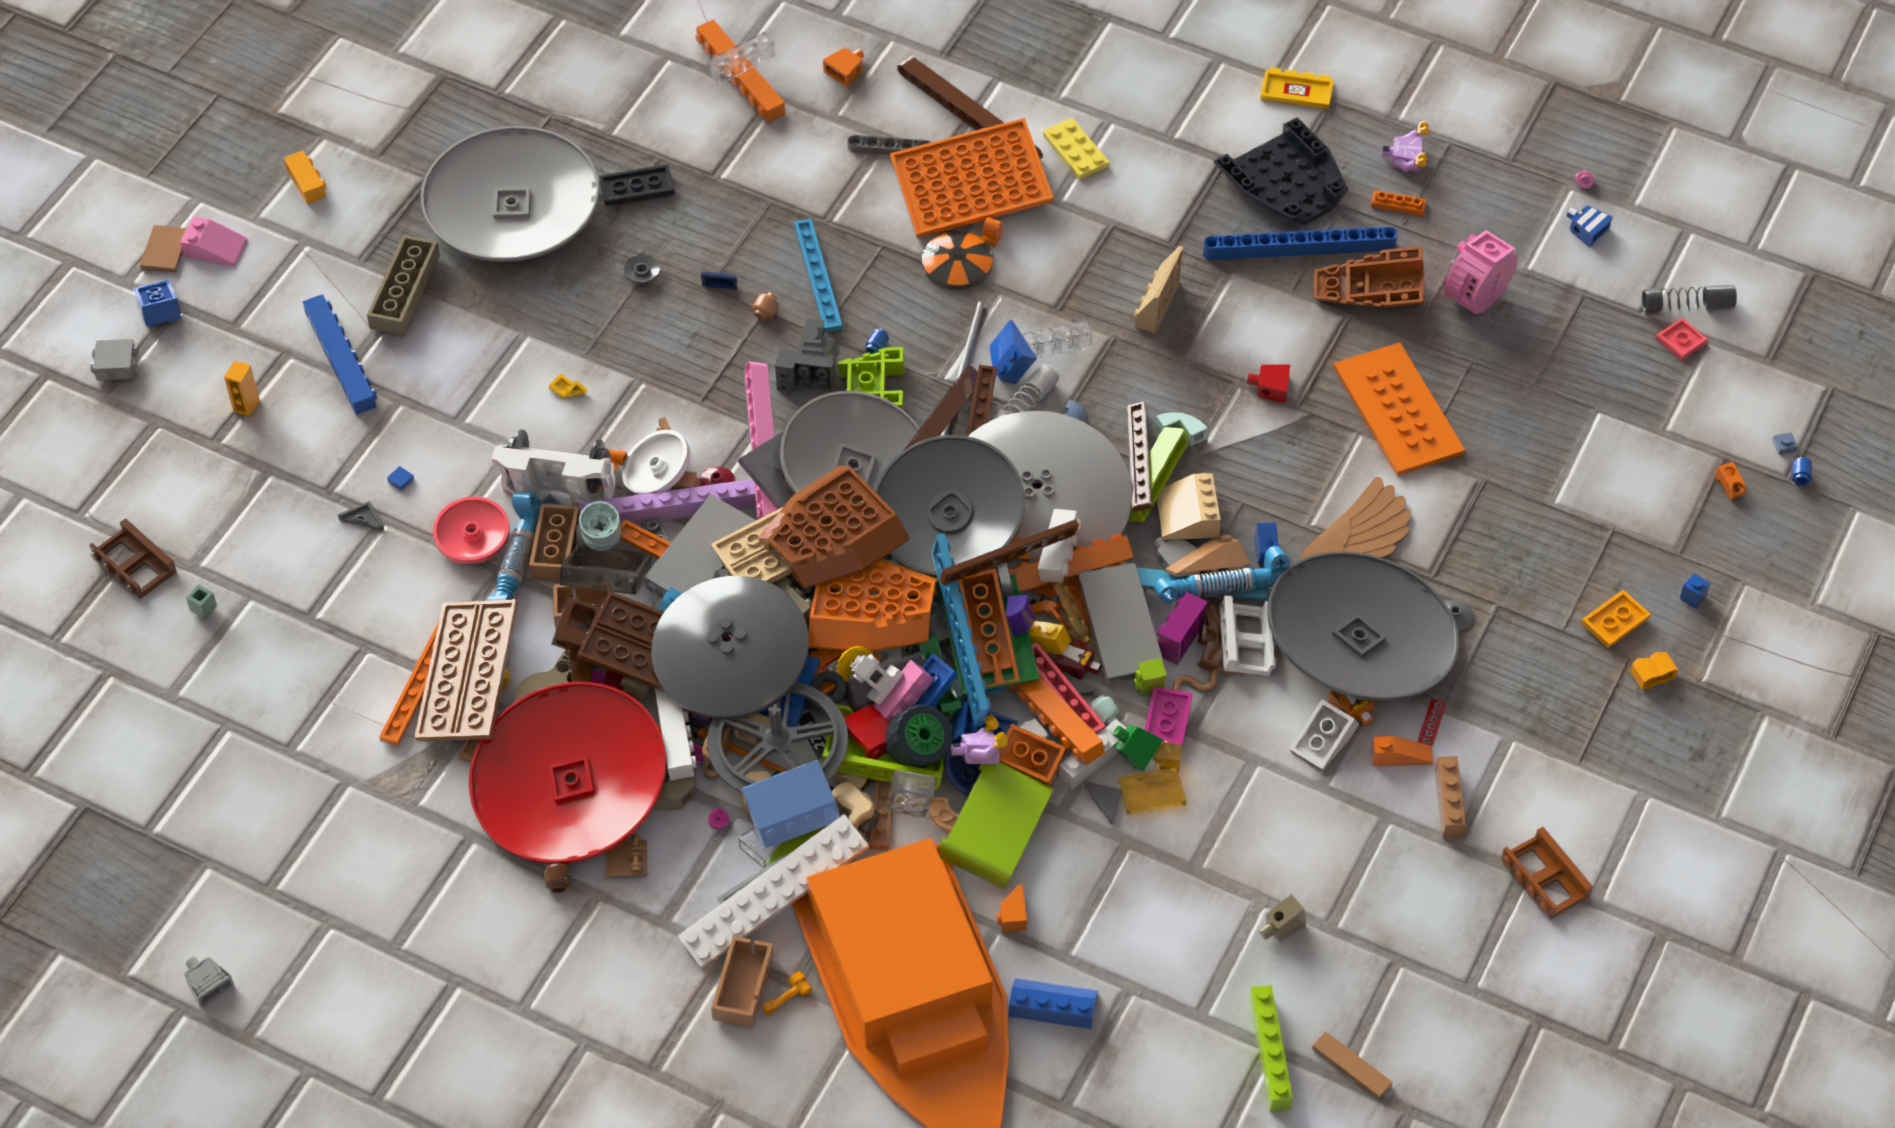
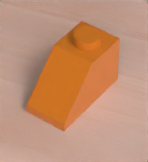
[996,885,1027,933]

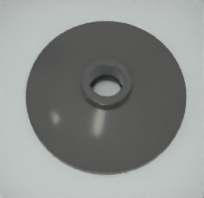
[624,255,660,283]
[1444,600,1474,633]

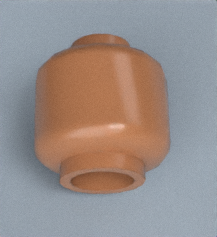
[752,293,779,321]

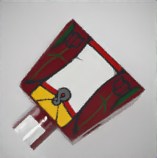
[1053,634,1102,680]

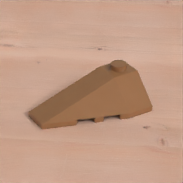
[1165,535,1251,577]

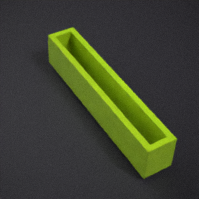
[1128,427,1189,523]
[1249,985,1293,1112]

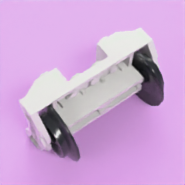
[491,430,615,508]

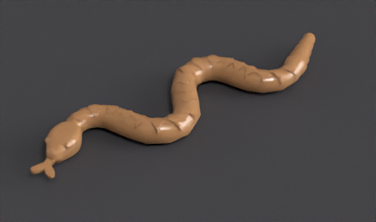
[1148,665,1244,697]

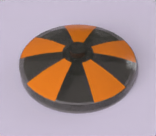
[922,231,993,290]

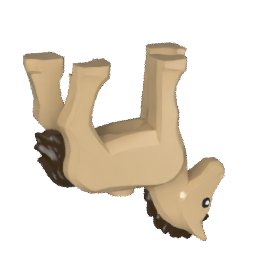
[824,772,879,837]

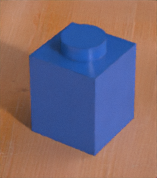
[1680,573,1710,609]

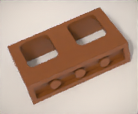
[1501,827,1593,919]

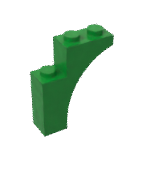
[916,635,962,715]

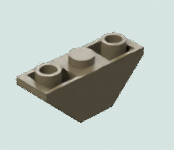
[653,768,696,810]

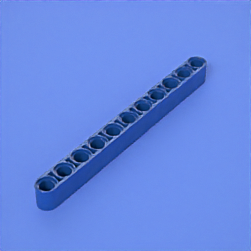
[1203,227,1398,260]

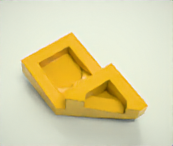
[548,373,588,398]

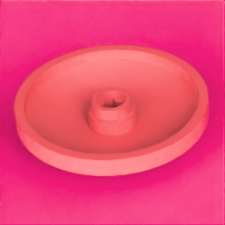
[433,496,510,564]

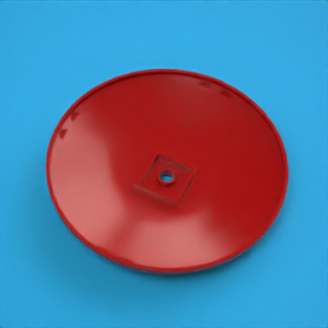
[469,682,667,864]

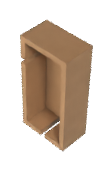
[711,936,774,1028]

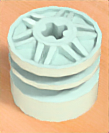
[579,501,622,551]

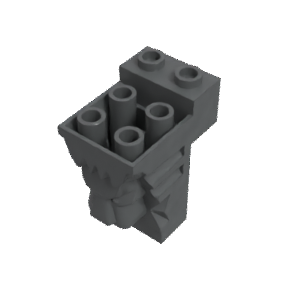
[775,318,839,392]

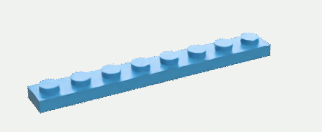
[794,219,843,333]

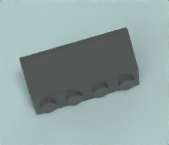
[845,652,924,712]

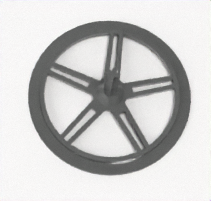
[707,682,848,794]

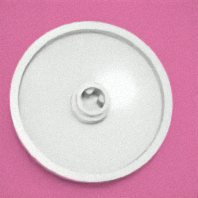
[622,430,690,495]

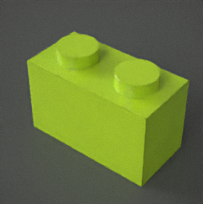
[1133,658,1167,696]

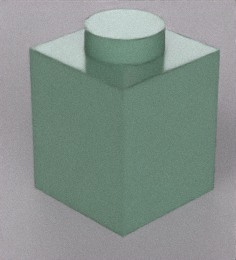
[186,584,217,619]

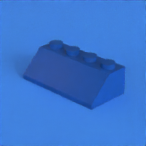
[1008,978,1098,1029]

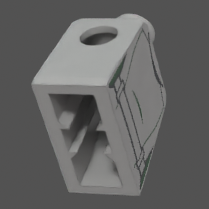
[184,957,235,1009]

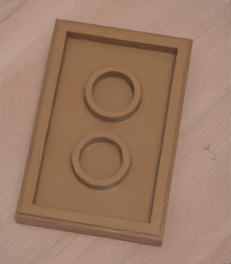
[140,225,187,273]

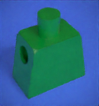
[1113,725,1163,771]

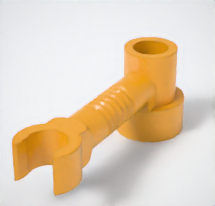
[762,971,812,1016]

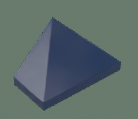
[701,271,738,290]

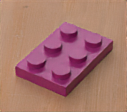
[1145,686,1193,749]

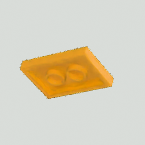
[1581,590,1651,649]

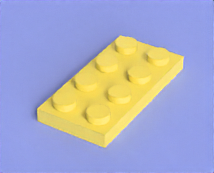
[1043,118,1109,180]

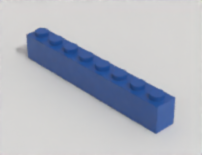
[302,294,377,415]

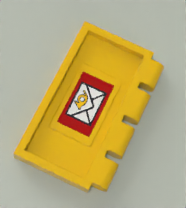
[1260,67,1334,109]

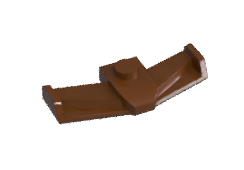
[1198,600,1223,671]

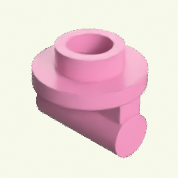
[1575,171,1594,189]

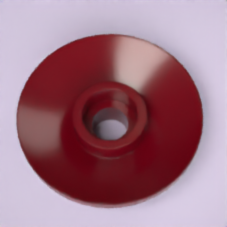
[698,466,736,486]

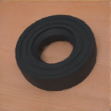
[811,671,847,704]

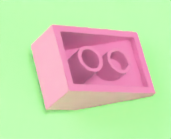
[180,216,247,266]

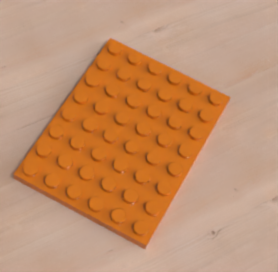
[890,118,1054,238]

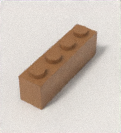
[1435,756,1466,838]

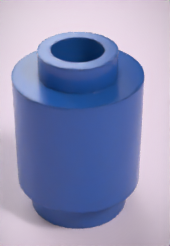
[865,329,889,354]
[1792,457,1812,486]

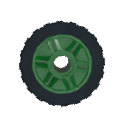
[885,705,952,769]

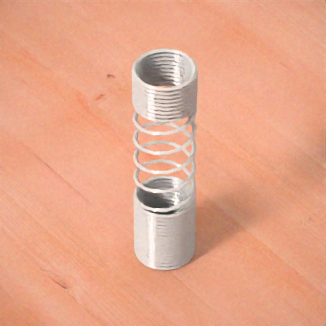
[990,364,1059,421]

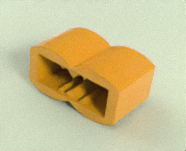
[1630,652,1678,690]

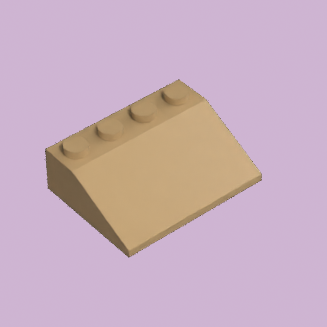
[1133,246,1183,334]
[1156,473,1220,540]

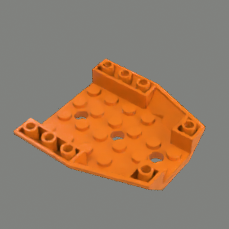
[808,559,938,652]

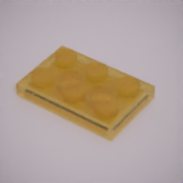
[1053,582,1091,644]
[1118,767,1186,815]

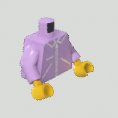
[1382,121,1430,173]
[951,715,1008,764]

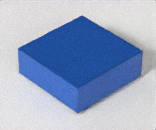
[387,466,414,491]

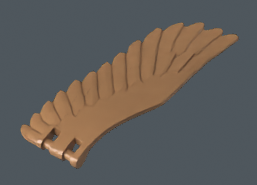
[1300,477,1411,560]

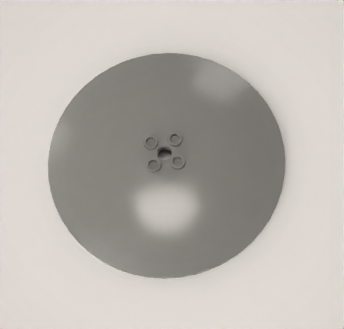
[421,126,599,262]
[946,411,1132,572]

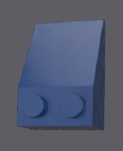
[133,280,182,327]
[989,320,1037,384]
[951,701,1018,744]

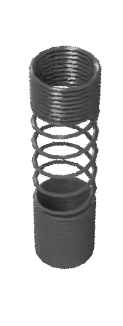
[1642,284,1737,312]

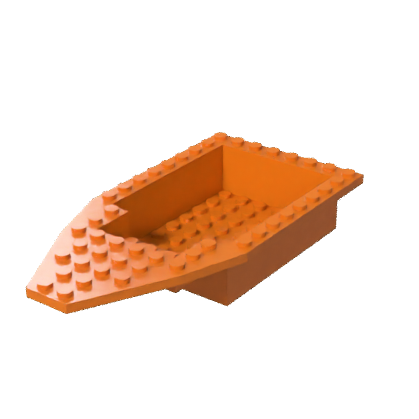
[791,838,1009,1128]

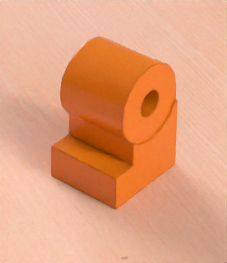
[981,217,1003,248]

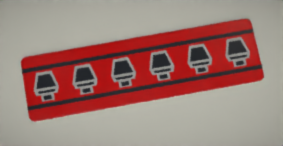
[1417,699,1447,747]

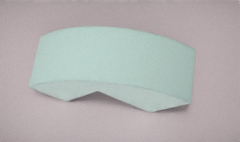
[1156,412,1208,446]

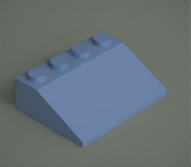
[741,760,841,849]

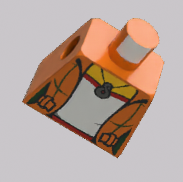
[1328,691,1374,726]

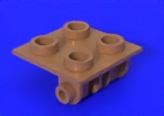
[606,834,647,878]

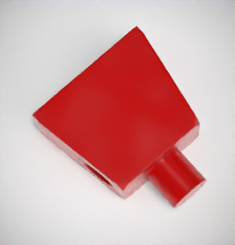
[1247,364,1290,403]

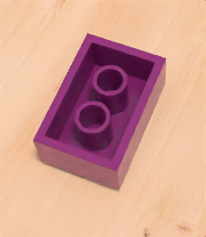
[1157,592,1207,665]

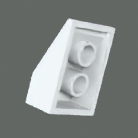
[1290,699,1359,770]

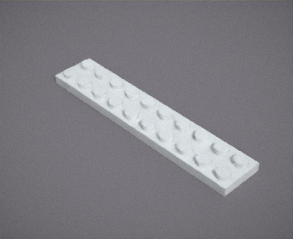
[678,814,869,969]

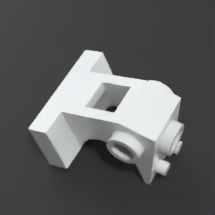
[850,654,904,705]

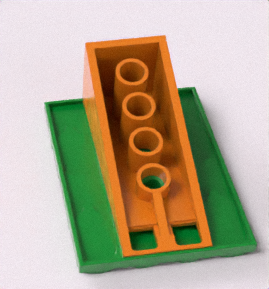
[939,568,1040,695]

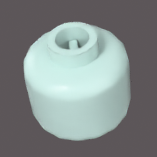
[1091,695,1119,725]

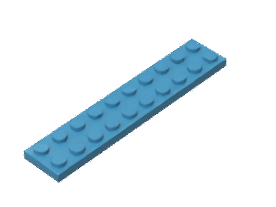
[931,533,991,727]

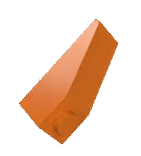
[1371,736,1433,766]

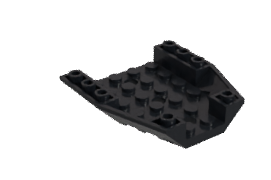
[1213,117,1348,225]

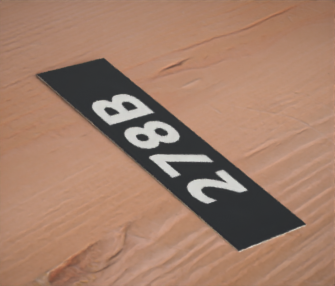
[799,712,826,760]

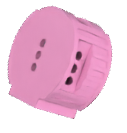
[1444,230,1518,315]

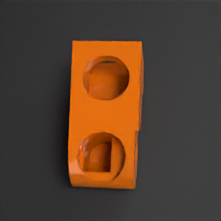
[1715,462,1747,499]

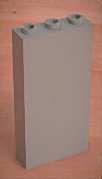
[644,494,757,598]
[1077,563,1165,686]

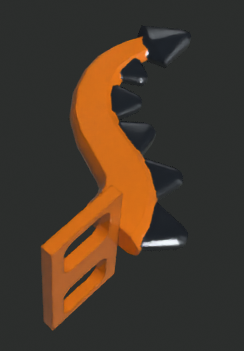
[1030,594,1071,630]

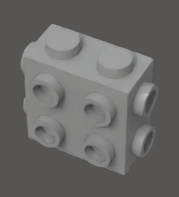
[91,339,139,381]

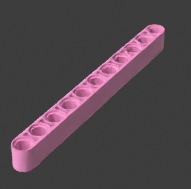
[745,361,778,520]

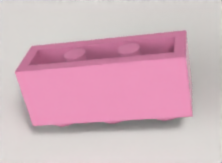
[874,660,934,721]

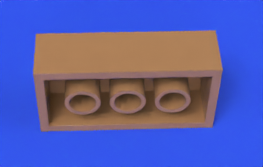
[529,504,580,581]

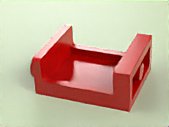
[844,704,889,760]

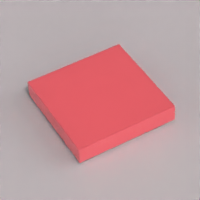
[1655,318,1708,361]

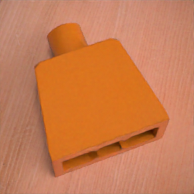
[823,48,864,87]

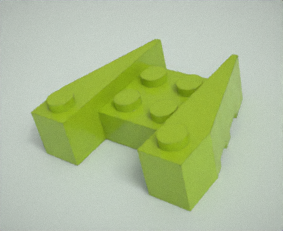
[838,347,905,410]

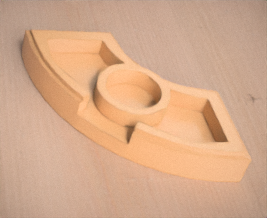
[928,796,959,834]

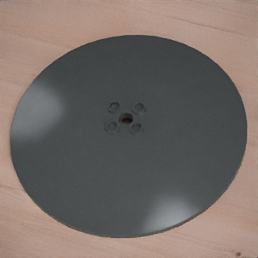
[1267,551,1459,701]

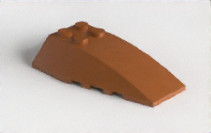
[1314,246,1425,307]

